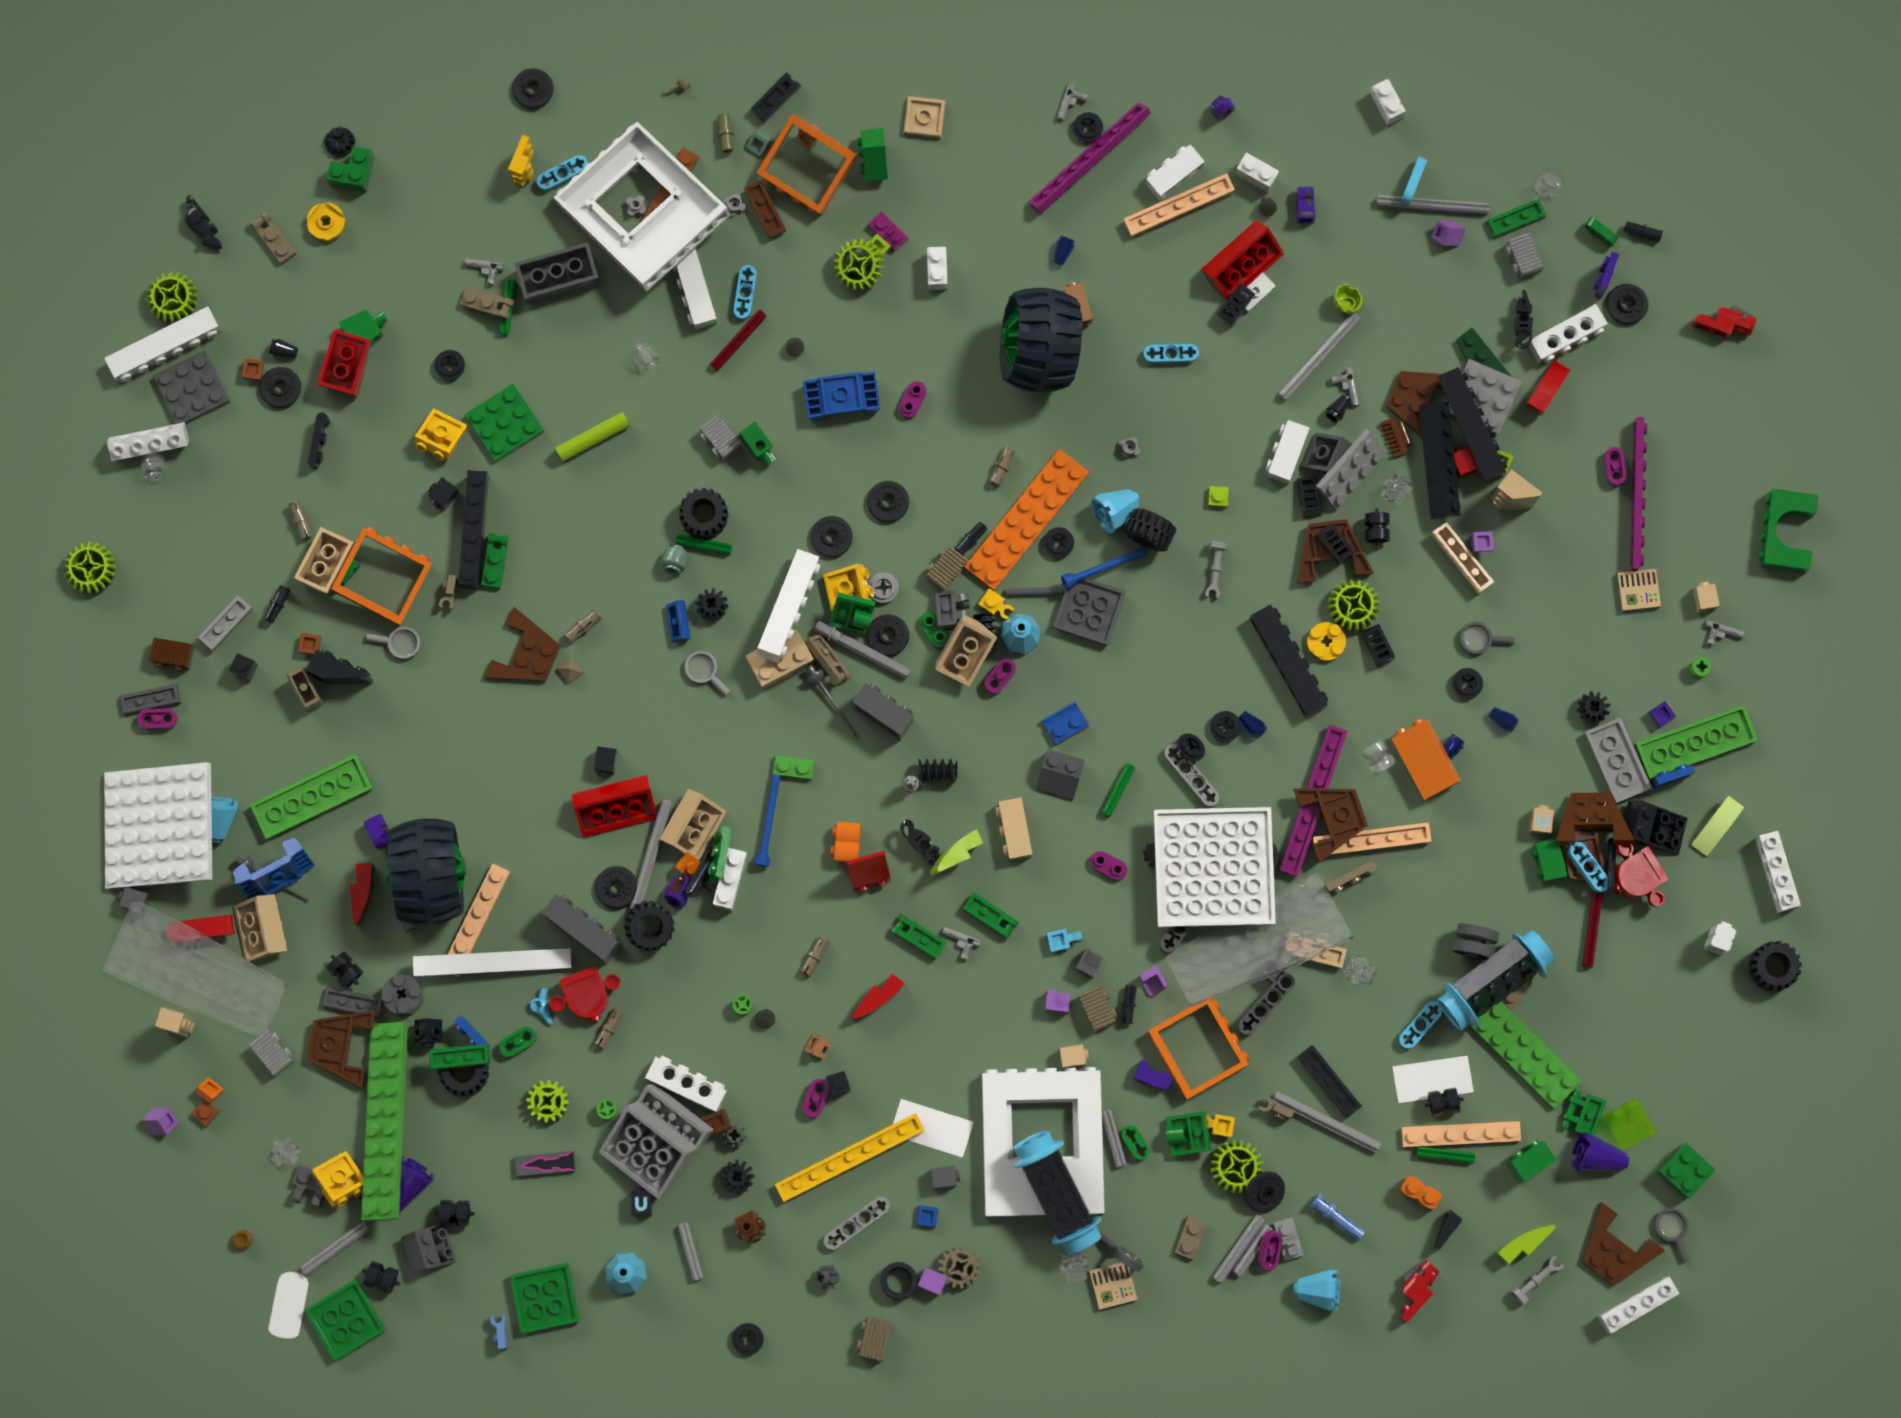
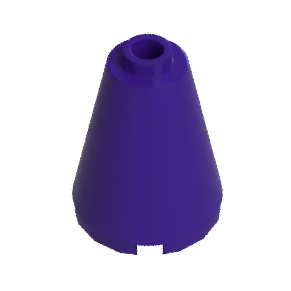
[1572,1132,1629,1172]
[399,1156,435,1213]

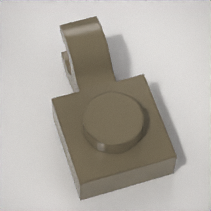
[439,575,459,610]
[1501,981,1532,1010]
[1258,1097,1294,1121]

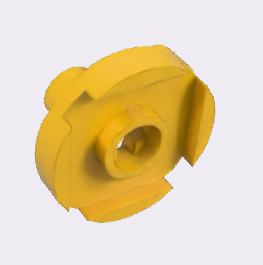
[307,203,346,242]
[1307,622,1346,662]

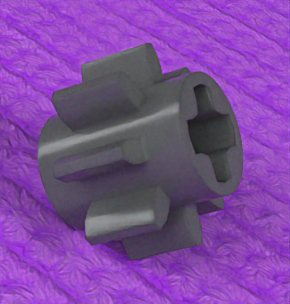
[722,1123,747,1148]
[815,1265,840,1289]

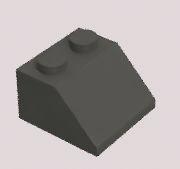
[1036,749,1085,800]

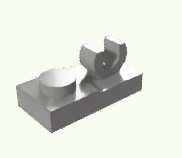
[1273,1217,1304,1261]

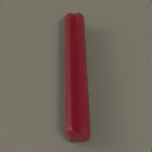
[711,309,766,371]
[1582,892,1603,969]

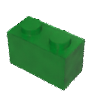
[1531,839,1568,883]

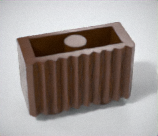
[149,638,194,672]

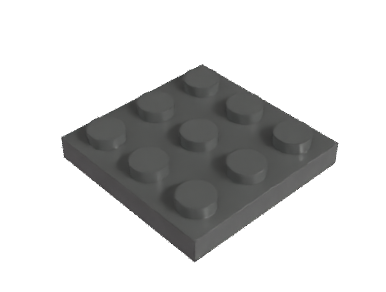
[153,350,230,424]
[1053,578,1126,646]

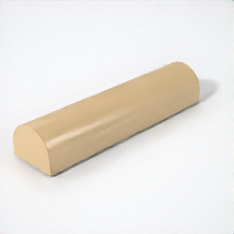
[1430,522,1494,595]

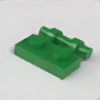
[1561,1089,1606,1135]

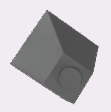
[1300,432,1352,473]

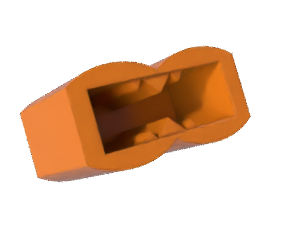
[831,822,861,863]
[1398,1176,1442,1210]

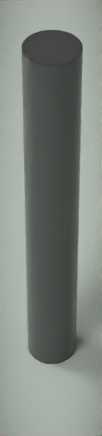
[1006,587,1064,596]

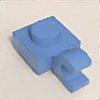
[490,1314,508,1349]

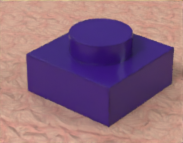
[1648,701,1676,728]

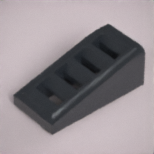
[1217,283,1256,325]
[1297,475,1322,518]
[1315,523,1355,565]
[1361,624,1395,667]
[1433,1210,1462,1251]

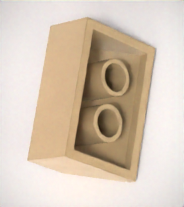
[1490,469,1542,511]
[294,527,354,594]
[935,614,997,687]
[745,629,814,690]
[659,789,727,860]
[233,894,287,963]

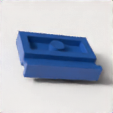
[1042,702,1089,745]
[1651,764,1695,789]
[454,1015,490,1046]

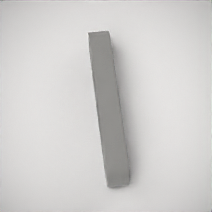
[1164,744,1219,807]
[824,1197,890,1250]

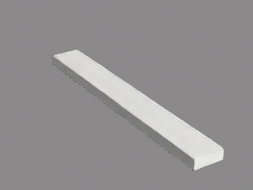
[413,948,571,976]

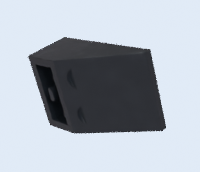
[306,649,373,685]
[1624,801,1688,855]

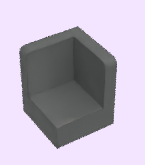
[1075,947,1103,979]

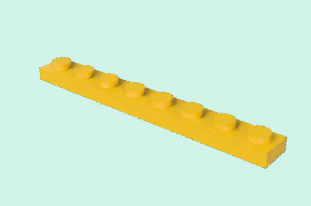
[775,1113,925,1202]

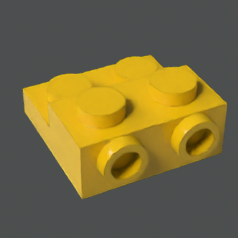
[508,135,534,187]
[414,408,467,461]
[823,564,874,611]
[312,1151,363,1207]

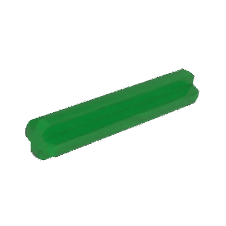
[498,279,517,335]
[675,534,732,555]
[1102,763,1135,817]
[1417,1147,1475,1164]

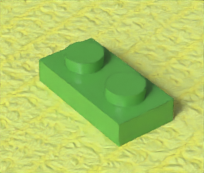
[773,755,814,780]

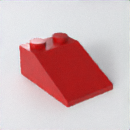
[317,329,371,398]
[846,851,891,893]

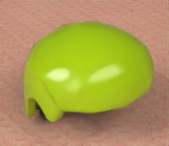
[1333,284,1362,315]

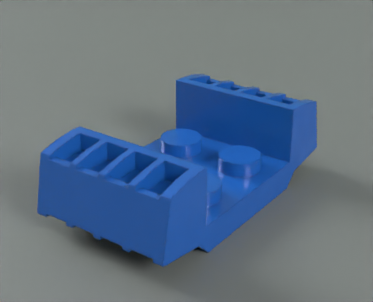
[803,371,880,421]
[233,838,315,899]

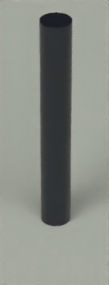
[1607,838,1616,891]

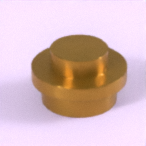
[232,1230,253,1250]

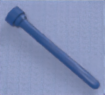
[1061,548,1147,590]
[754,774,780,867]

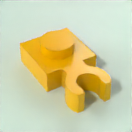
[978,588,1014,620]
[1207,1114,1236,1138]

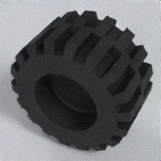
[679,488,728,539]
[1123,508,1177,552]
[623,900,675,952]
[1748,941,1802,992]
[438,1046,489,1097]

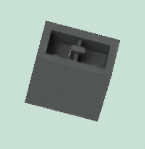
[401,1225,456,1275]

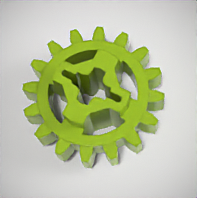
[526,1080,570,1123]

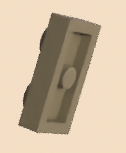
[1175,1215,1207,1260]

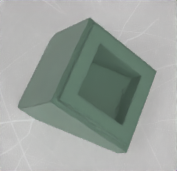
[745,130,773,157]

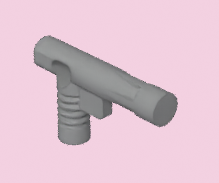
[1057,83,1088,121]
[465,258,504,285]
[1331,368,1359,406]
[1705,620,1745,646]
[942,927,981,960]

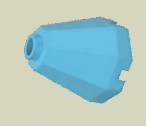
[1090,489,1140,534]
[1000,613,1041,655]
[211,796,239,842]
[605,1253,647,1294]
[1293,1270,1340,1311]

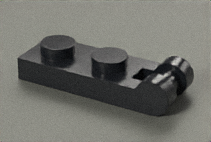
[751,72,801,123]
[308,412,330,469]

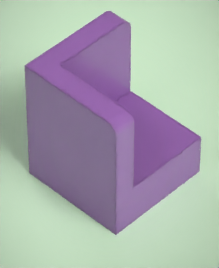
[1432,220,1466,246]
[1470,531,1494,555]
[1139,965,1168,996]
[1045,990,1070,1014]
[141,1107,178,1136]
[918,1267,947,1296]

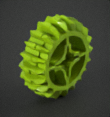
[833,239,885,291]
[145,272,198,323]
[63,542,116,594]
[1328,579,1380,631]
[1210,1140,1264,1194]

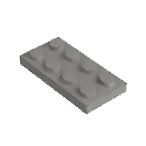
[1316,429,1386,510]
[1584,717,1652,803]

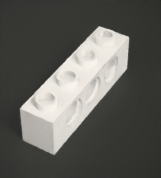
[1528,304,1608,364]
[107,422,189,461]
[1755,831,1801,913]
[645,1055,727,1112]
[1597,1276,1679,1334]

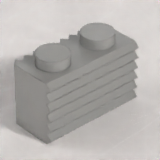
[1505,233,1543,279]
[700,414,742,461]
[249,1030,294,1077]

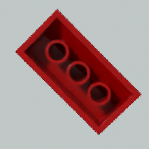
[1201,220,1285,301]
[571,775,657,838]

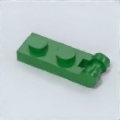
[481,533,509,589]
[708,826,731,884]
[963,892,1019,939]
[890,914,947,959]

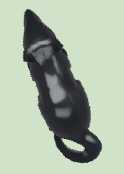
[185,194,222,249]
[1514,290,1533,349]
[900,819,947,870]

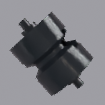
[1365,508,1390,547]
[326,951,363,989]
[1424,1087,1464,1117]
[435,1200,475,1227]
[362,1261,400,1295]

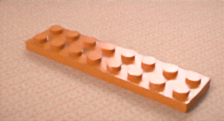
[964,449,1089,591]

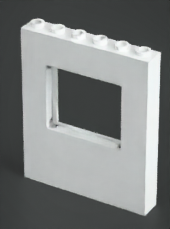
[553,122,731,292]
[982,1067,1105,1217]

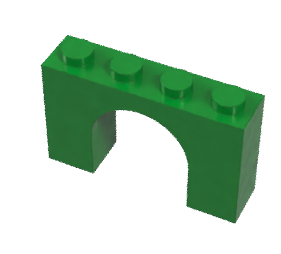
[1758,488,1818,573]

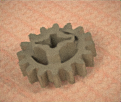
[938,1245,981,1289]

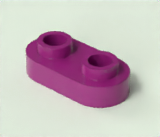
[899,381,926,419]
[1604,447,1627,486]
[984,659,1016,694]
[137,708,178,729]
[1090,851,1127,880]
[803,1079,829,1118]
[1258,1230,1283,1271]

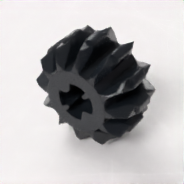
[695,588,728,621]
[1577,691,1610,724]
[721,1160,755,1194]

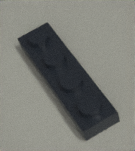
[1297,1045,1362,1119]

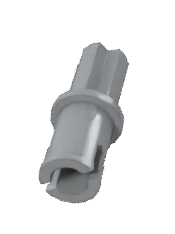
[904,775,919,792]

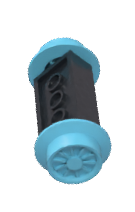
[1437,930,1555,1031]
[1013,1130,1102,1255]

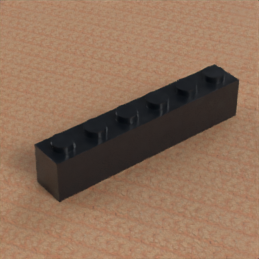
[1438,367,1508,482]
[1419,401,1461,519]
[458,470,489,589]
[1249,604,1328,719]

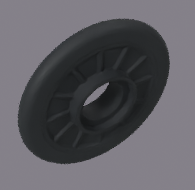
[512,68,554,109]
[1607,284,1648,324]
[259,367,301,408]
[867,481,909,522]
[810,516,853,557]
[867,614,909,656]
[595,866,637,909]
[1246,1171,1285,1213]

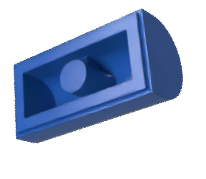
[666,600,691,643]

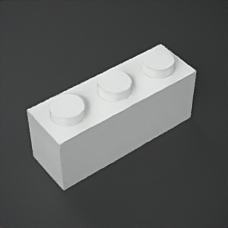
[1145,144,1205,201]
[1265,420,1309,484]
[713,848,748,911]

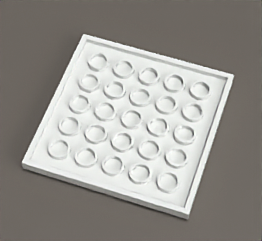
[104,762,212,889]
[1153,807,1276,927]

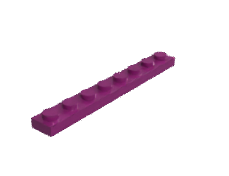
[1028,102,1151,213]
[1630,417,1647,571]
[1279,725,1347,877]

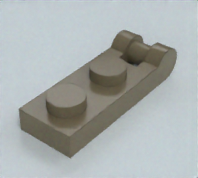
[250,211,297,265]
[460,286,515,319]
[805,634,850,685]
[1324,861,1377,894]

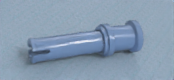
[1309,1193,1366,1241]

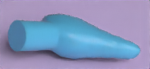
[530,988,553,1025]

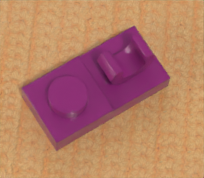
[868,211,908,252]

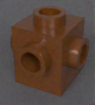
[734,1210,766,1244]

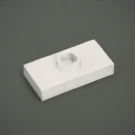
[1235,273,1276,312]

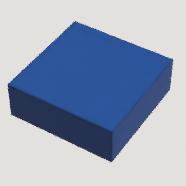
[916,1205,938,1228]

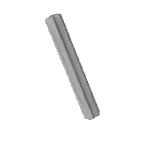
[1213,1215,1265,1283]
[301,1222,369,1276]

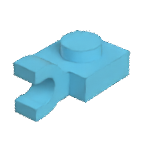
[1047,929,1083,953]

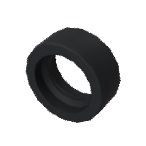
[880,1262,918,1300]

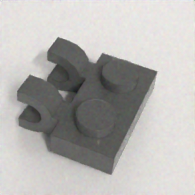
[935,590,971,629]
[292,1165,324,1208]

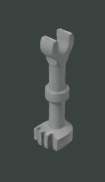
[1205,541,1227,599]
[1511,1256,1564,1306]

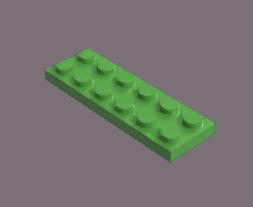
[1635,705,1758,780]
[250,754,373,840]
[1469,1002,1582,1110]

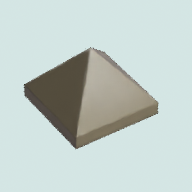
[557,657,583,684]

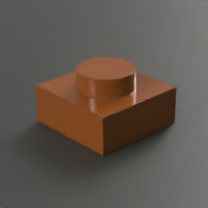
[241,358,265,381]
[298,633,321,655]
[191,1099,220,1127]

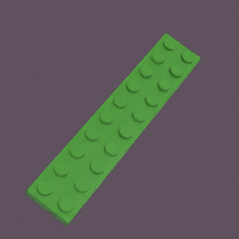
[361,1021,408,1221]

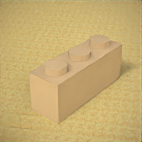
[995,797,1032,861]
[155,1007,195,1038]

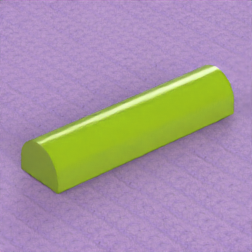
[555,412,630,462]

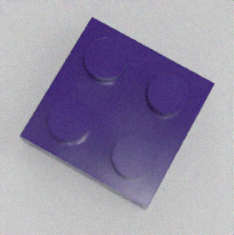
[1593,251,1619,299]

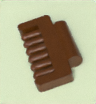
[1380,417,1412,458]

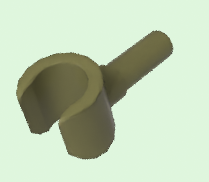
[664,78,691,95]

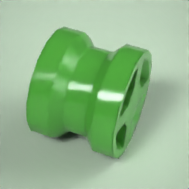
[1689,657,1712,679]
[733,995,753,1016]
[597,1099,617,1120]

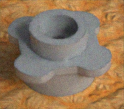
[723,194,746,216]
[626,195,646,216]
[1119,437,1140,458]

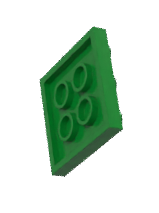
[465,384,544,462]
[510,1263,580,1334]
[305,1279,387,1362]

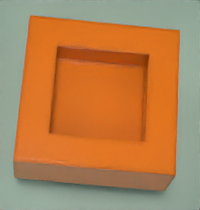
[675,852,701,878]
[195,1077,224,1104]

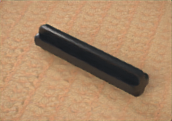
[684,847,713,898]

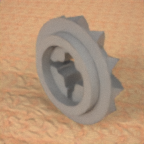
[868,572,899,603]

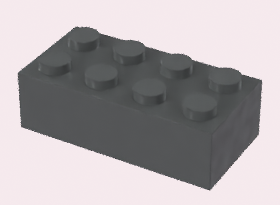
[514,242,600,304]
[542,894,621,964]

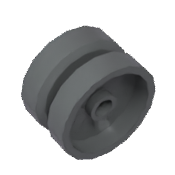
[1452,923,1500,960]

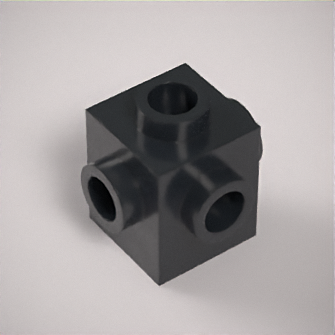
[414,1018,443,1048]

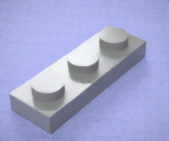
[198,595,252,651]

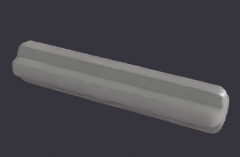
[1102,1110,1126,1168]
[678,1223,703,1281]
[1232,1224,1273,1277]

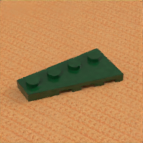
[1456,328,1512,377]

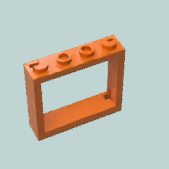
[757,114,859,215]
[330,527,432,626]
[1147,996,1249,1101]

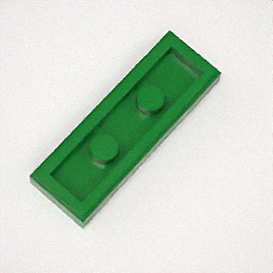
[1486,199,1547,238]
[429,1044,490,1070]

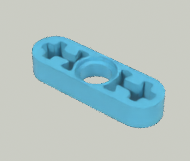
[537,155,588,192]
[1401,156,1427,205]
[734,265,757,321]
[1143,344,1199,364]
[1567,842,1608,893]
[1398,1001,1443,1049]

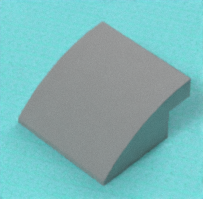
[599,1083,714,1200]

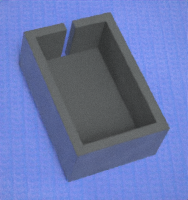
[852,683,914,741]

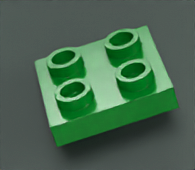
[829,592,876,635]
[1166,1111,1212,1156]

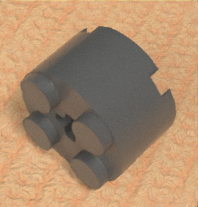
[382,974,424,1015]

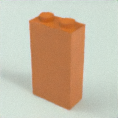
[1391,718,1462,800]

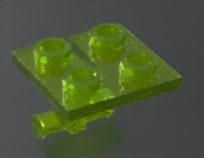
[1603,1098,1656,1151]

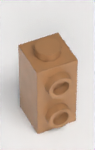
[1064,282,1093,326]

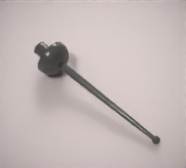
[806,665,856,736]
[234,855,309,902]

